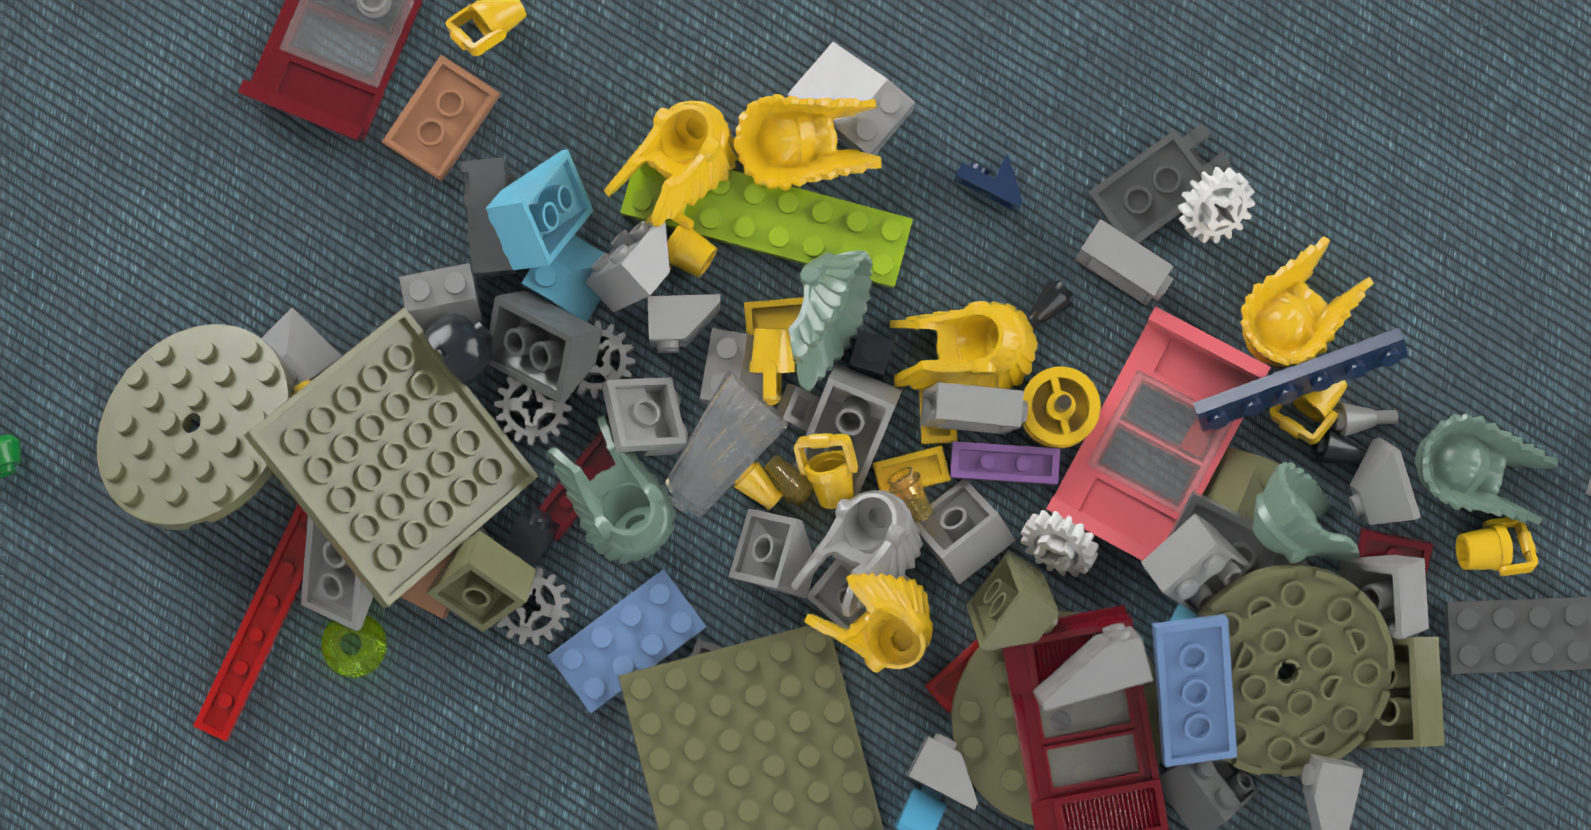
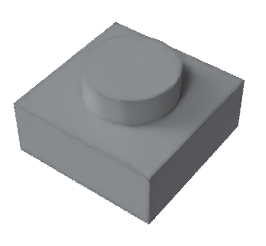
[774,384,820,431]

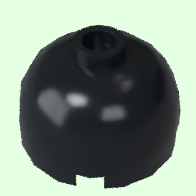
[423,314,492,386]

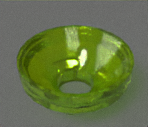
[321,614,387,678]

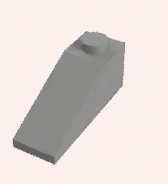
[1301,754,1363,830]

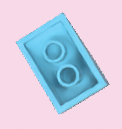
[486,149,594,270]

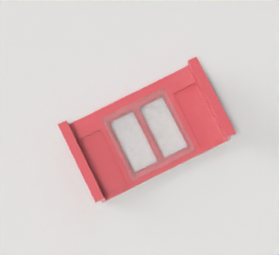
[1046,306,1271,561]

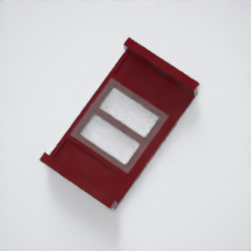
[238,0,424,141]
[1002,605,1169,830]

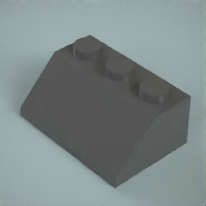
[487,290,602,403]

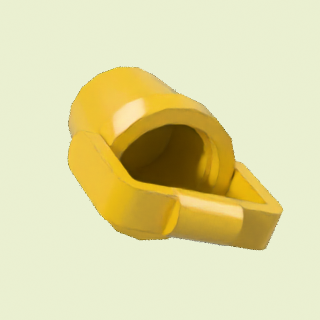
[446,0,527,56]
[646,212,717,278]
[749,328,796,405]
[1270,380,1348,444]
[794,433,858,509]
[1455,517,1538,576]

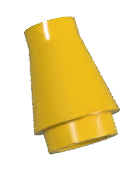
[729,458,783,510]

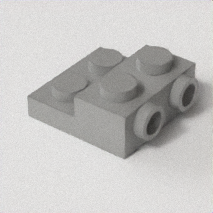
[602,377,688,456]

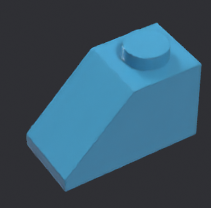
[894,784,947,830]

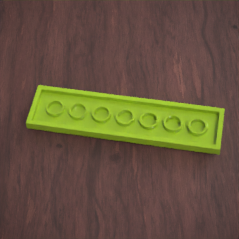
[620,145,913,289]

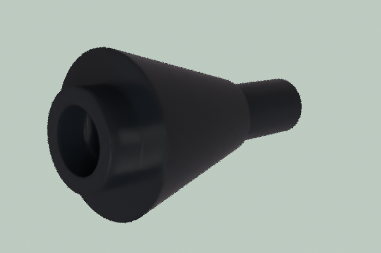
[1027,280,1074,330]
[1311,429,1367,463]

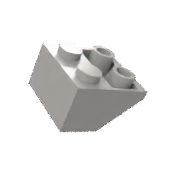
[585,221,670,312]
[1141,514,1251,615]

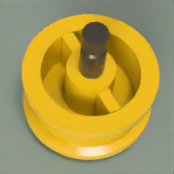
[1021,367,1101,449]

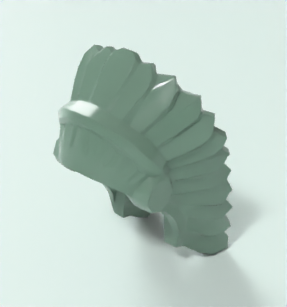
[788,251,873,393]
[1415,413,1558,525]
[546,414,677,564]
[1252,462,1360,564]

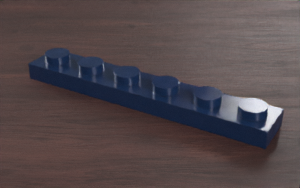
[1193,327,1408,432]

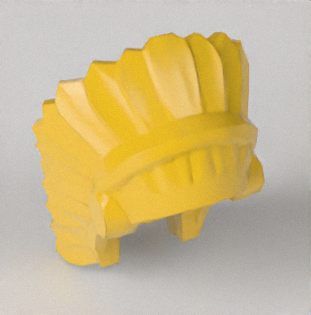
[733,94,882,191]
[604,101,739,227]
[1240,236,1374,368]
[889,301,1038,390]
[804,572,933,673]

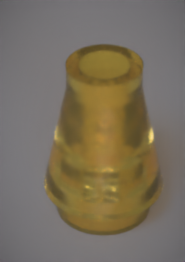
[763,454,814,507]
[887,467,933,522]

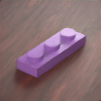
[950,441,1060,485]

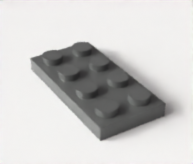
[1445,597,1591,674]

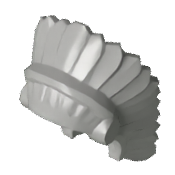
[791,490,923,617]

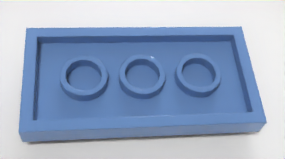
[548,569,707,713]
[1152,614,1237,767]

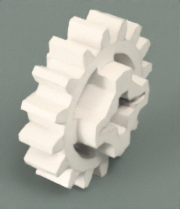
[1178,167,1255,243]
[1020,510,1099,577]

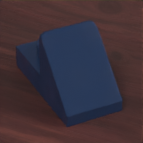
[954,155,1023,213]

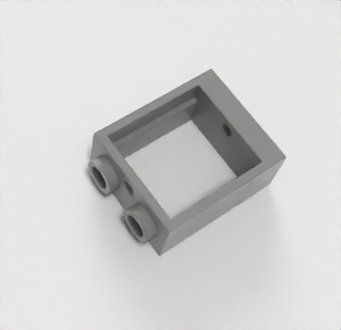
[1074,219,1174,306]
[920,382,1028,435]

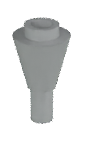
[1331,402,1398,437]

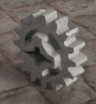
[578,321,636,400]
[494,376,573,446]
[497,568,571,646]

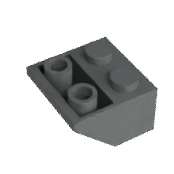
[1159,759,1259,830]

